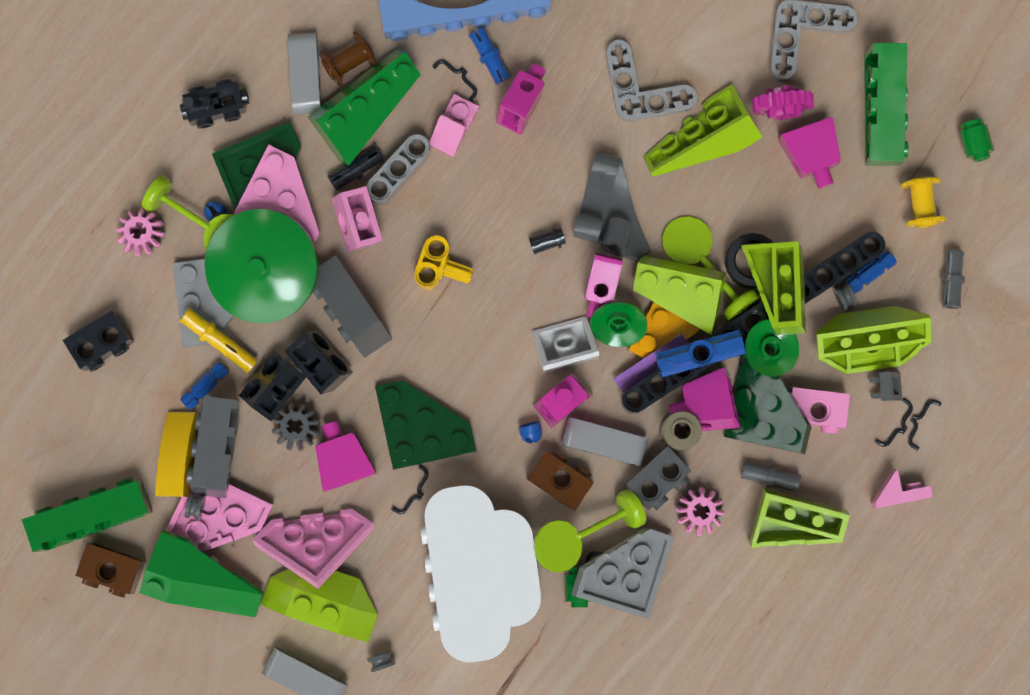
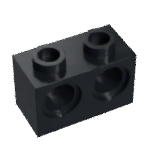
[63,310,134,372]
[285,330,353,394]
[239,351,306,421]

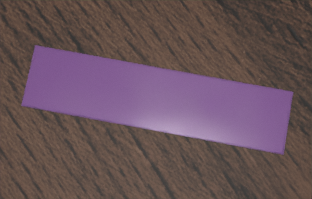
[613,334,689,392]

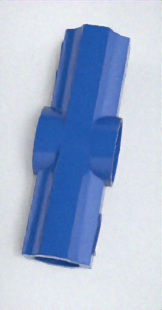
[655,330,746,378]

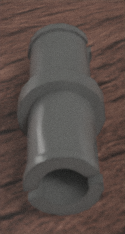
[942,250,965,309]
[741,461,801,493]

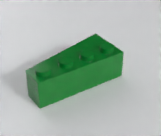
[864,43,909,166]
[308,49,421,166]
[21,477,153,552]

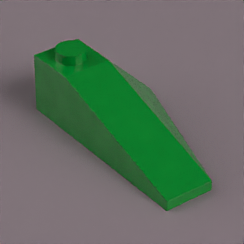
[139,530,264,617]

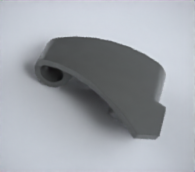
[573,151,651,261]

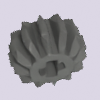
[272,403,320,451]

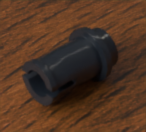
[529,227,566,255]

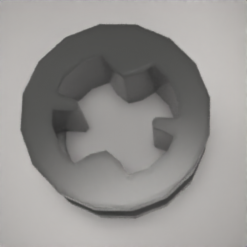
[833,282,857,311]
[184,492,206,521]
[367,650,396,672]

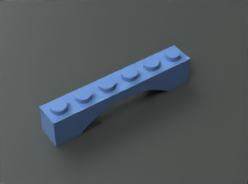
[379,0,551,41]

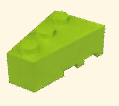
[741,241,806,335]
[633,255,727,335]
[749,488,850,548]

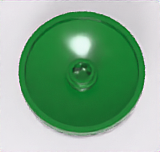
[205,209,319,323]

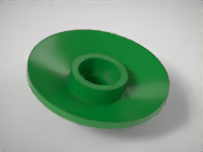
[590,302,647,347]
[744,320,799,377]

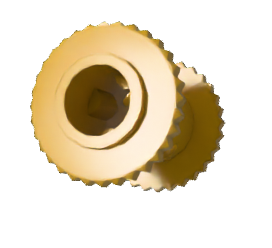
[901,177,946,228]

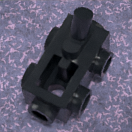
[180,79,250,129]

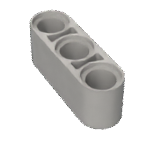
[288,33,322,115]
[367,134,431,206]
[561,417,648,467]
[262,647,349,695]

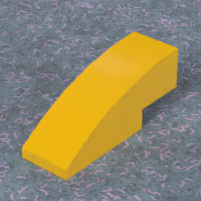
[155,412,197,497]

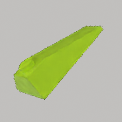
[643,84,763,177]

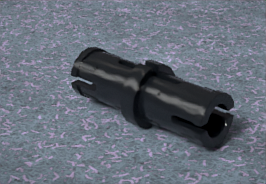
[327,146,384,191]

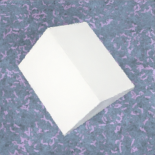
[532,316,599,374]

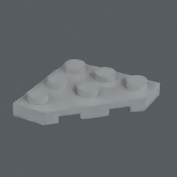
[173,259,234,348]
[571,528,674,619]

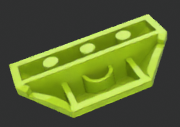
[816,306,932,374]
[261,569,378,642]

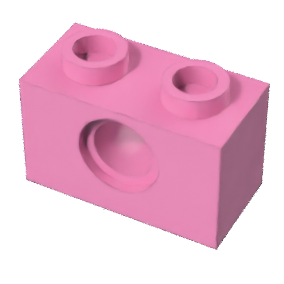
[331,186,383,253]
[790,387,850,434]

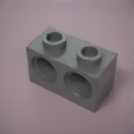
[625,446,691,510]

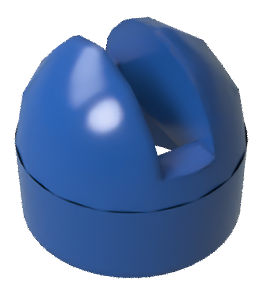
[203,201,227,222]
[518,421,542,444]

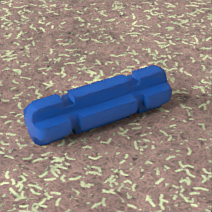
[845,251,897,294]
[180,362,229,409]

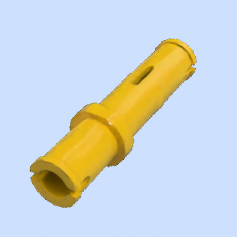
[179,307,258,373]

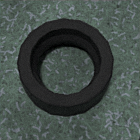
[725,233,774,288]

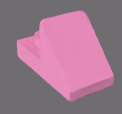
[429,94,479,158]
[871,469,933,509]

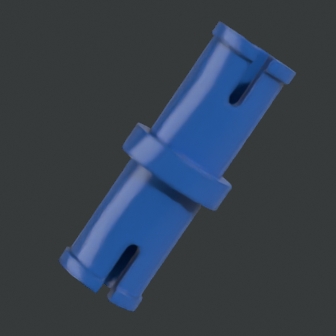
[469,27,511,85]

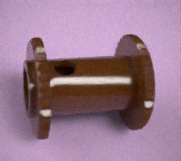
[319,31,376,86]

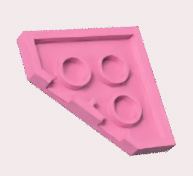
[234,145,320,244]
[166,484,274,552]
[252,509,374,589]

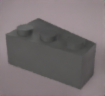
[313,255,392,358]
[187,396,240,498]

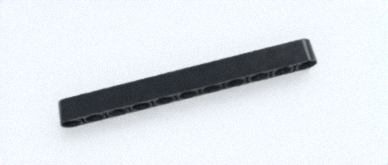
[621,232,885,414]

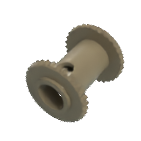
[660,411,702,452]

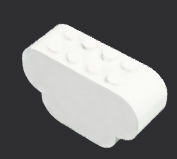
[420,486,541,662]

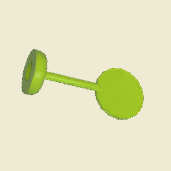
[141,175,234,251]
[662,216,760,322]
[533,489,646,573]

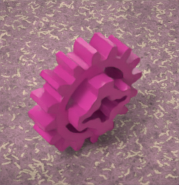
[752,85,815,120]

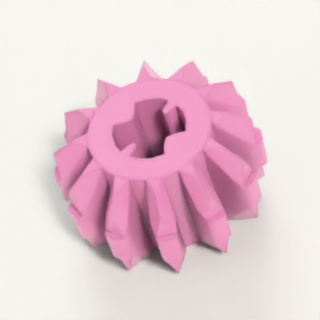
[116,208,165,257]
[676,487,725,536]

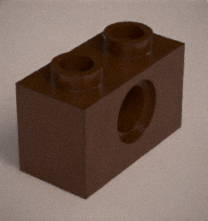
[527,450,594,511]
[75,543,146,598]

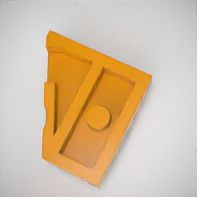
[628,302,701,359]

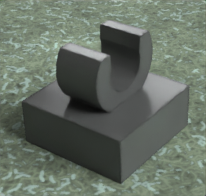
[869,372,903,402]

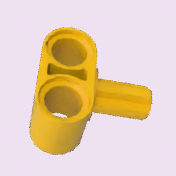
[414,235,473,291]

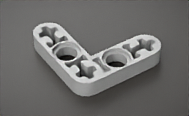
[770,0,858,82]
[606,40,697,122]

